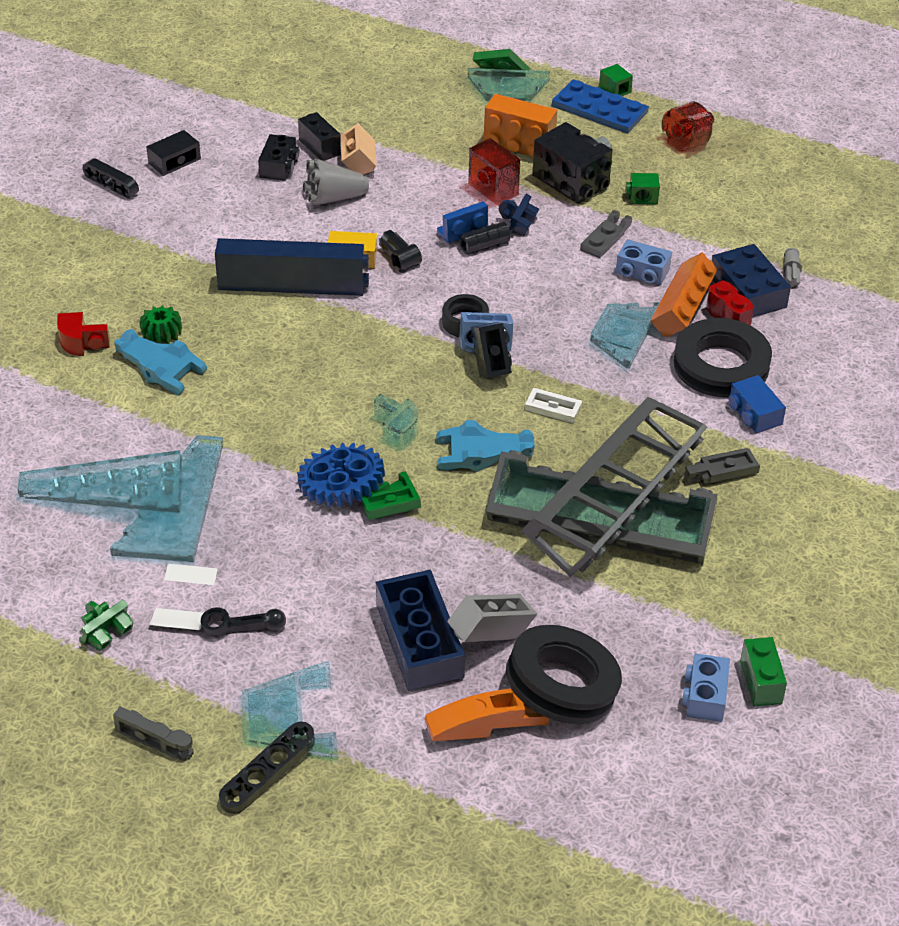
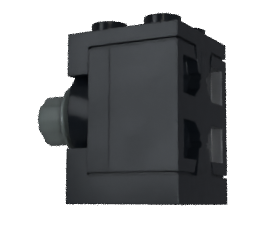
[532,122,613,204]

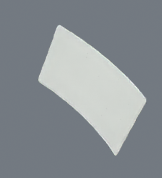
[149,564,217,630]

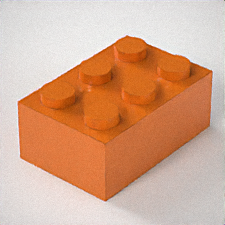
[484,94,558,157]

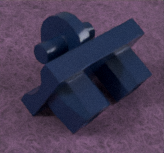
[498,193,540,236]

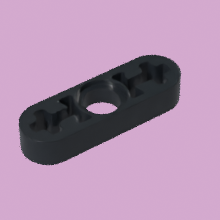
[82,158,139,199]

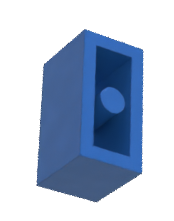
[729,375,786,434]

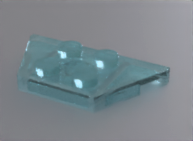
[467,68,550,102]
[590,302,659,369]

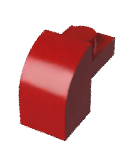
[57,312,110,356]

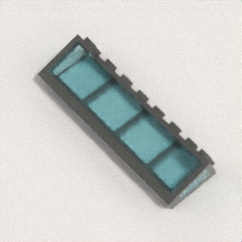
[486,450,718,564]

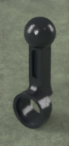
[200,607,286,637]

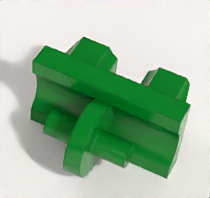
[79,599,134,651]

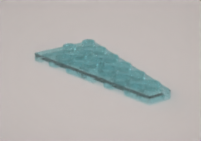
[110,435,224,562]
[17,450,182,513]

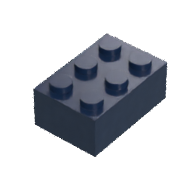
[711,244,791,318]

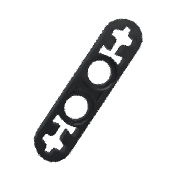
[219,721,315,814]

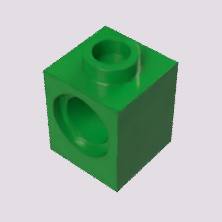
[625,173,660,204]

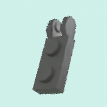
[580,210,632,258]
[113,706,194,761]

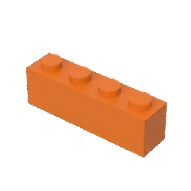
[650,252,717,338]

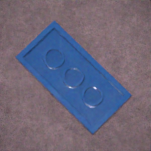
[551,79,649,134]

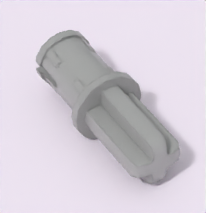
[783,248,802,288]

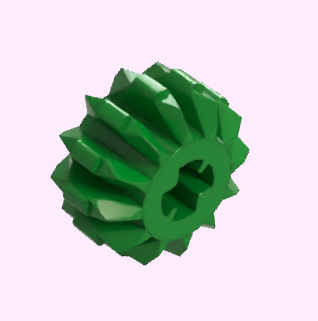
[139,305,182,344]

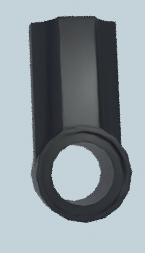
[379,230,422,272]

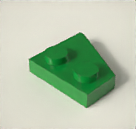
[472,49,530,76]
[361,471,421,520]

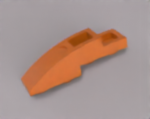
[424,689,550,741]

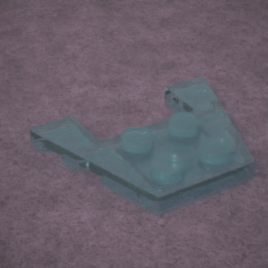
[242,661,338,761]

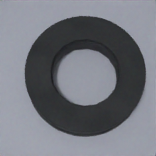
[674,318,772,398]
[506,625,622,724]

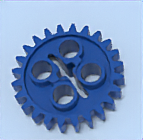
[297,443,385,507]

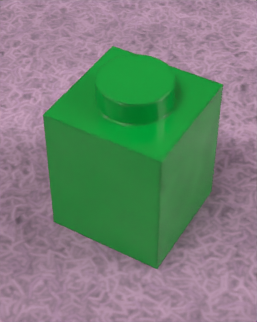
[599,64,633,96]

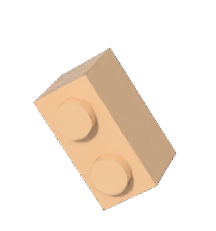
[341,123,377,175]

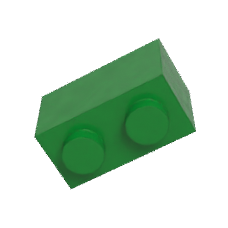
[740,637,787,707]

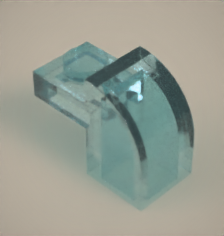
[374,394,418,450]

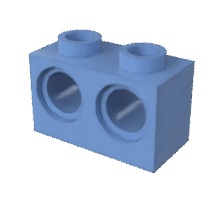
[616,239,672,286]
[459,312,514,353]
[682,653,730,722]

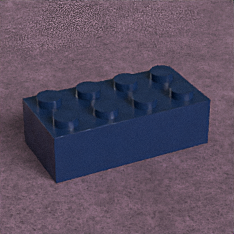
[375,569,465,691]

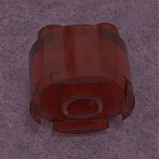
[661,101,714,152]

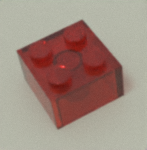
[468,138,521,206]

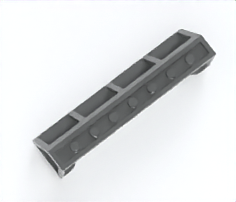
[521,397,708,577]

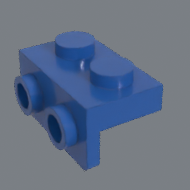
[437,201,488,243]

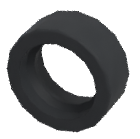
[442,294,489,337]

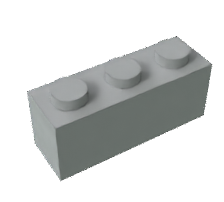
[447,594,537,642]

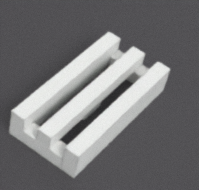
[525,388,582,424]

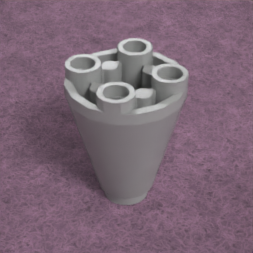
[302,159,369,206]

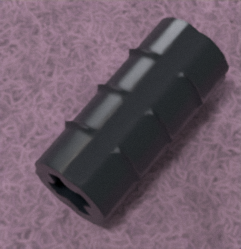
[459,221,511,254]

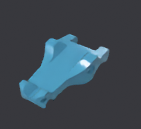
[114,329,207,395]
[436,420,535,472]

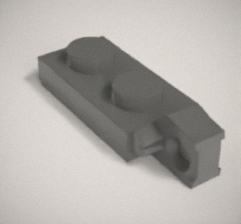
[684,448,760,485]

